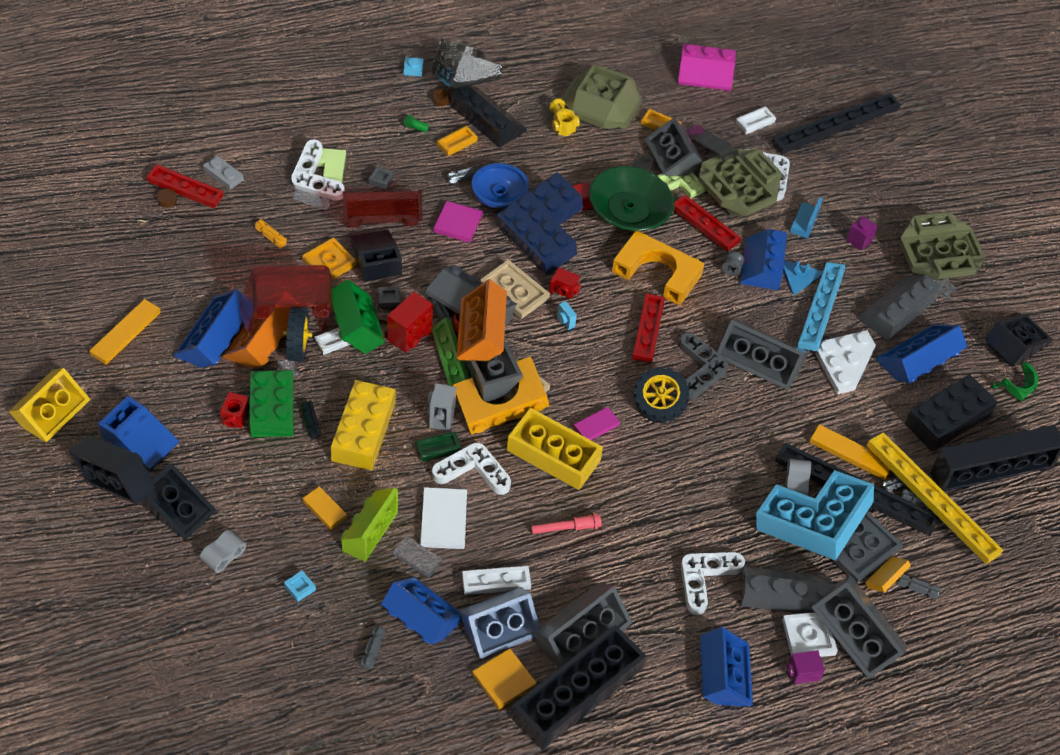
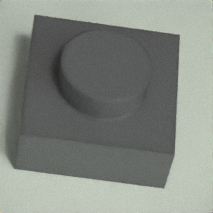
[369,167,394,190]
[379,287,400,308]

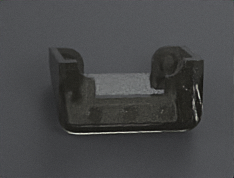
[432,38,502,89]

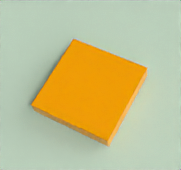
[302,237,357,284]
[472,649,537,710]

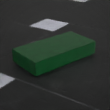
[415,431,462,462]

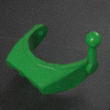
[992,362,1039,401]

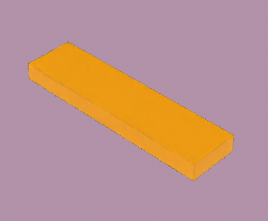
[89,299,161,365]
[809,424,890,480]

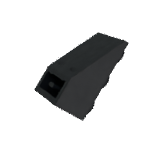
[350,229,402,282]

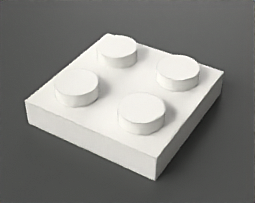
[782,613,838,657]

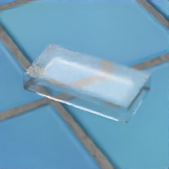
[393,536,442,578]

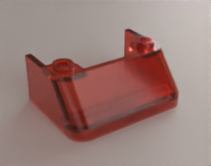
[343,190,423,228]
[239,265,332,332]

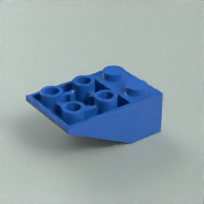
[98,396,179,470]

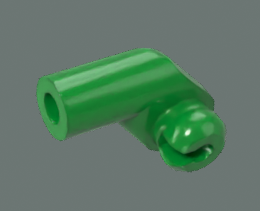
[403,115,429,133]

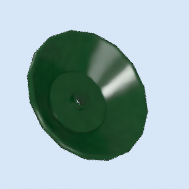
[589,166,674,232]

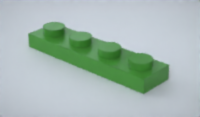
[432,317,470,386]

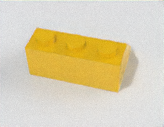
[8,368,91,442]

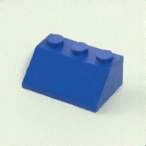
[740,229,787,290]
[381,577,462,644]
[700,627,753,706]

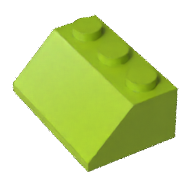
[340,488,398,562]

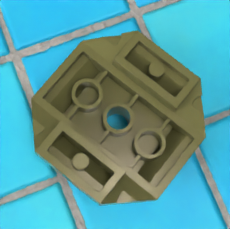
[561,64,642,129]
[698,149,782,216]
[899,212,986,280]

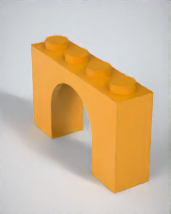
[612,231,705,306]
[453,356,550,435]

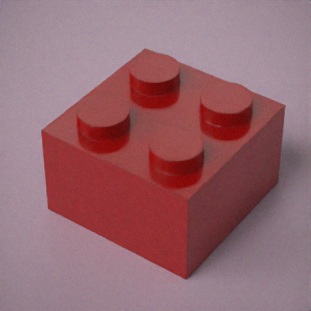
[387,292,433,353]

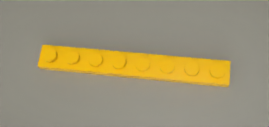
[866,432,1003,564]

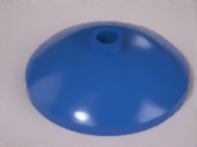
[472,163,529,208]

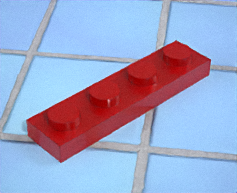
[146,164,224,209]
[674,195,741,252]
[632,293,665,363]

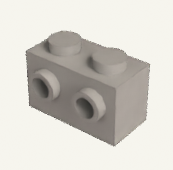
[427,383,456,432]

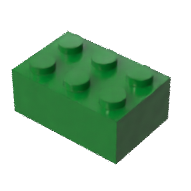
[329,279,385,354]
[250,370,294,438]

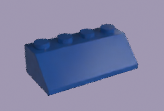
[174,289,254,368]
[876,324,967,383]

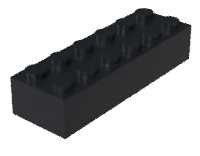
[930,425,1060,492]
[511,625,647,750]

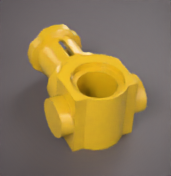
[549,98,580,136]

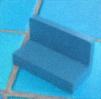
[790,197,823,239]

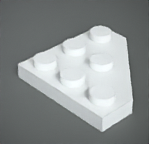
[814,330,876,394]

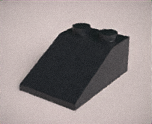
[985,314,1053,366]
[140,463,217,541]

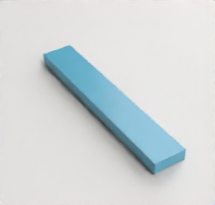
[798,262,845,351]

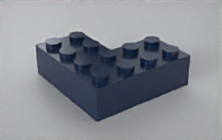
[497,172,583,276]

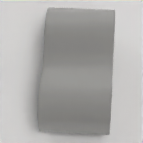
[785,459,811,496]
[200,530,246,573]

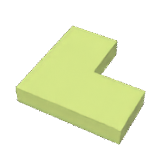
[306,148,346,182]
[658,173,706,199]

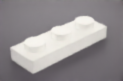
[462,566,531,595]

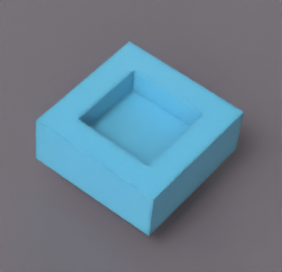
[404,57,424,77]
[557,301,577,330]
[284,571,316,602]

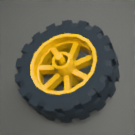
[283,306,312,362]
[634,367,689,423]

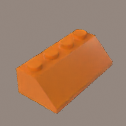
[456,279,507,361]
[222,291,301,369]

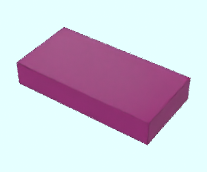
[573,407,620,440]

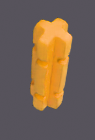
[255,219,287,248]

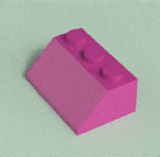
[678,44,736,91]

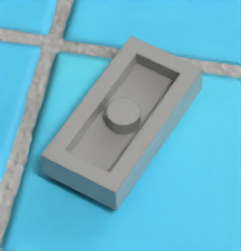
[203,156,244,190]

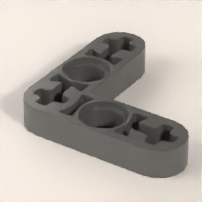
[679,333,728,399]

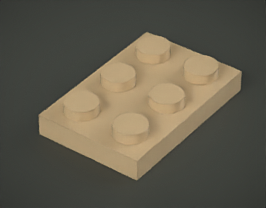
[480,260,550,319]

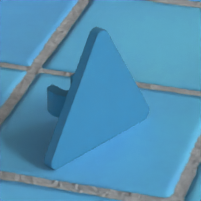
[783,260,823,295]

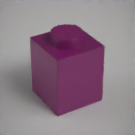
[846,216,877,251]
[787,650,825,684]

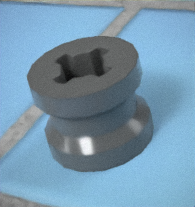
[722,251,745,276]

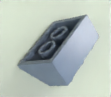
[460,587,540,659]

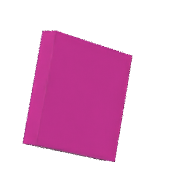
[434,201,483,243]

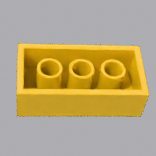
[331,380,396,471]
[507,407,603,490]

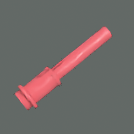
[531,512,601,534]

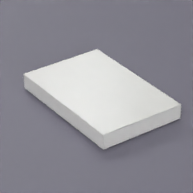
[421,487,467,549]

